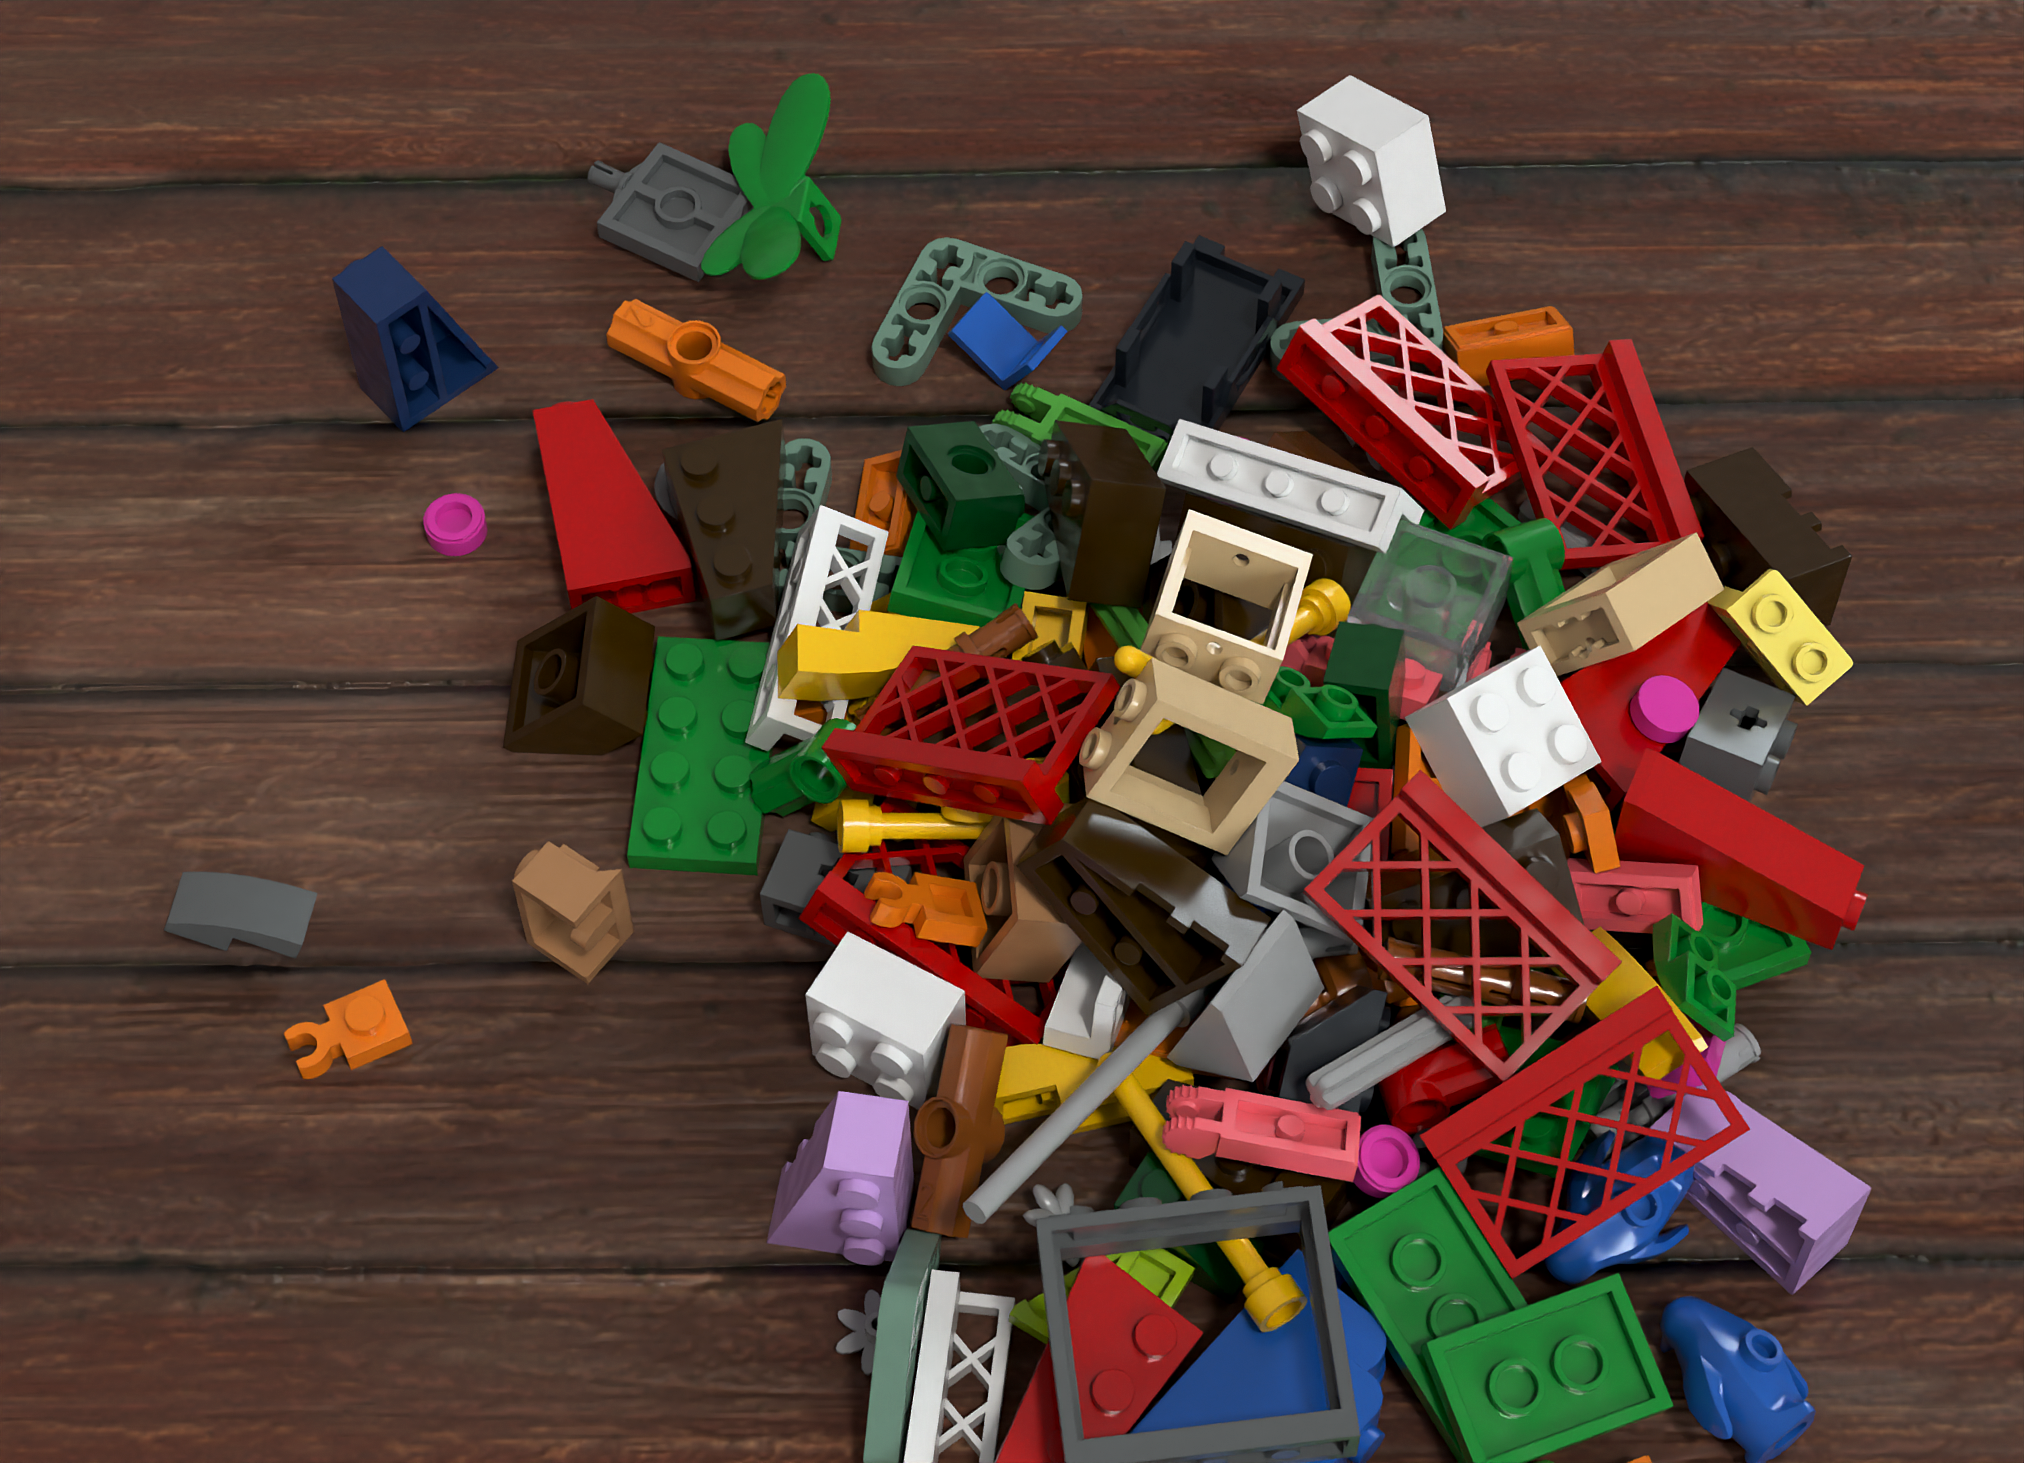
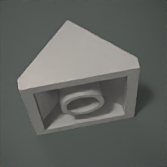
[1211,781,1374,943]
[1167,910,1324,1082]

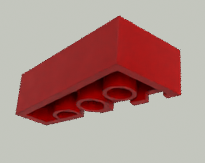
[994,1255,1204,1463]

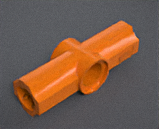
[606,299,786,422]

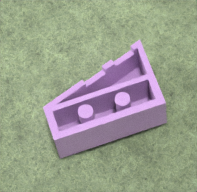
[1650,1085,1872,1295]
[766,1091,915,1266]

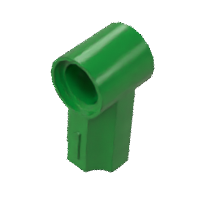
[1481,518,1565,651]
[749,718,857,817]

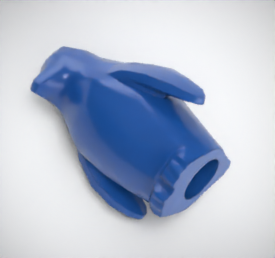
[1543,1130,1694,1285]
[1660,1296,1816,1463]

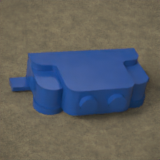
[1130,1249,1386,1463]

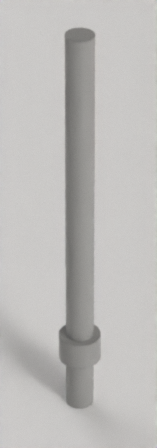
[963,975,1227,1224]

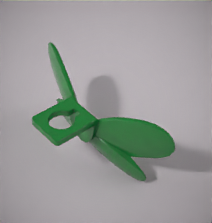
[701,73,841,280]

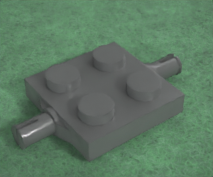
[588,142,754,282]

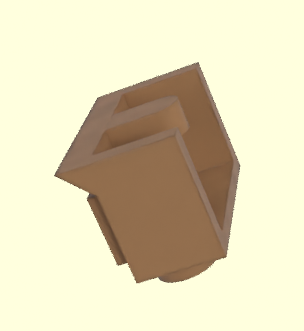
[512,841,634,984]

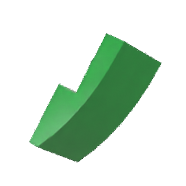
[1251,666,1377,739]
[1653,913,1736,1042]

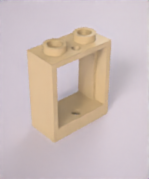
[1140,509,1313,705]
[1517,532,1725,676]
[1079,658,1299,855]

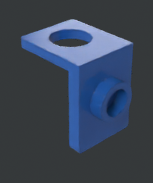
[948,292,1068,391]

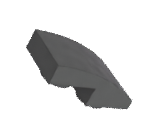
[164,872,318,959]

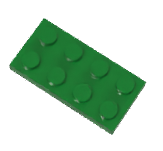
[627,636,773,876]
[1328,1166,1528,1463]

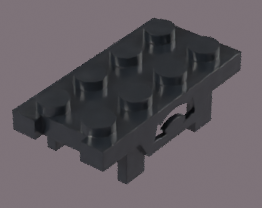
[1089,235,1305,448]

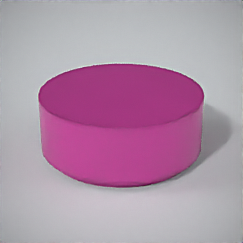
[423,493,488,556]
[1630,675,1699,743]
[1353,1125,1420,1198]

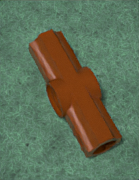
[911,1023,1008,1238]

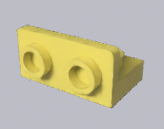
[1707,569,1853,706]

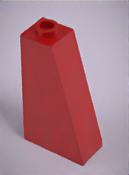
[533,399,696,614]
[1560,602,1741,817]
[1614,748,1868,950]

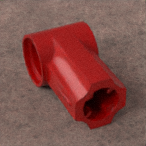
[1377,1023,1516,1135]

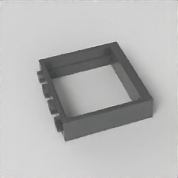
[1036,1181,1360,1463]

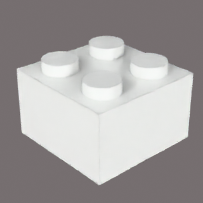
[1297,75,1446,247]
[1405,646,1602,827]
[805,931,966,1110]

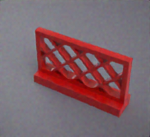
[1276,294,1552,530]
[1485,339,1704,570]
[821,645,1121,826]
[1303,769,1622,1084]
[798,797,1069,1047]
[1420,985,1750,1279]

